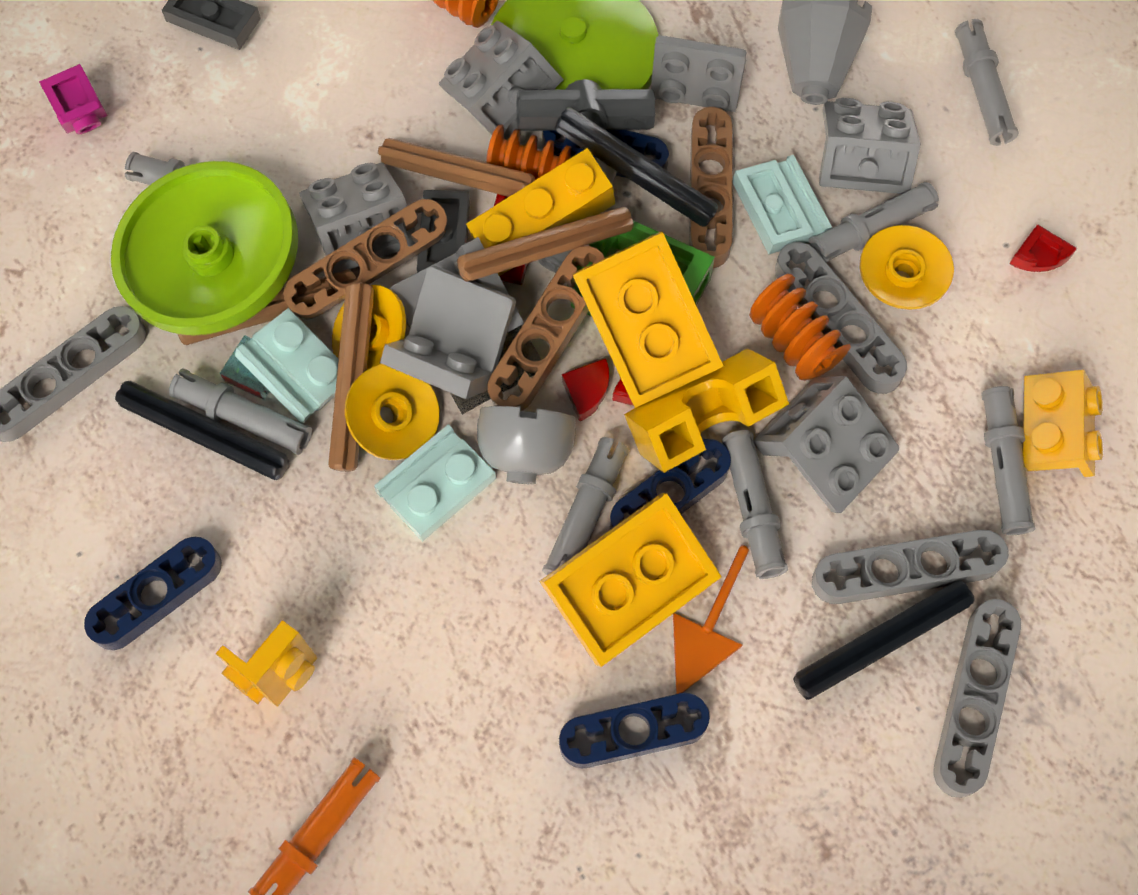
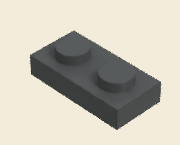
[162,0,261,50]
[417,190,470,273]

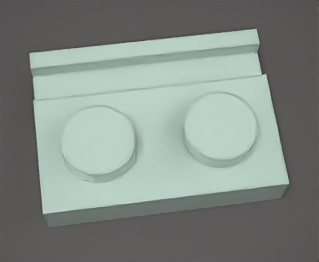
[732,155,832,254]
[235,308,339,424]
[374,424,496,542]

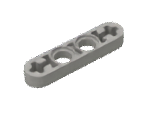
[775,242,907,394]
[0,306,146,442]
[812,530,1009,604]
[933,599,1021,798]

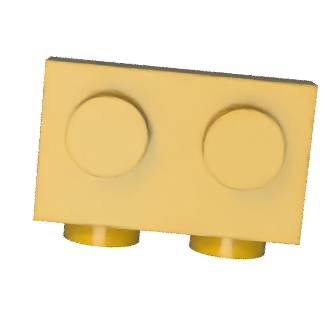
[1023,369,1103,477]
[215,620,317,707]

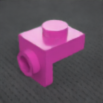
[39,64,107,135]

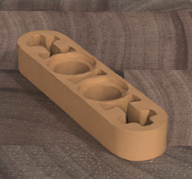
[689,107,732,268]
[284,199,447,319]
[487,246,605,411]

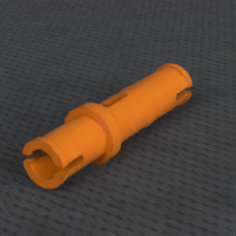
[248,757,381,895]

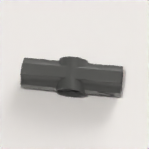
[516,79,655,131]

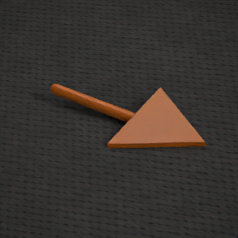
[673,545,749,694]

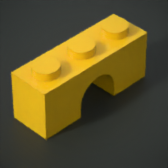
[466,148,615,276]
[624,348,789,473]

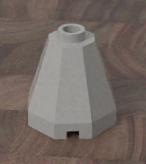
[778,0,872,105]

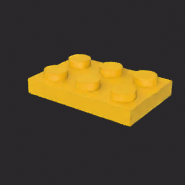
[572,231,724,408]
[539,493,722,667]

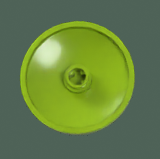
[491,0,658,90]
[111,161,298,335]

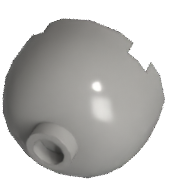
[477,406,576,484]

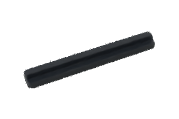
[555,107,718,227]
[115,381,290,480]
[793,580,975,700]

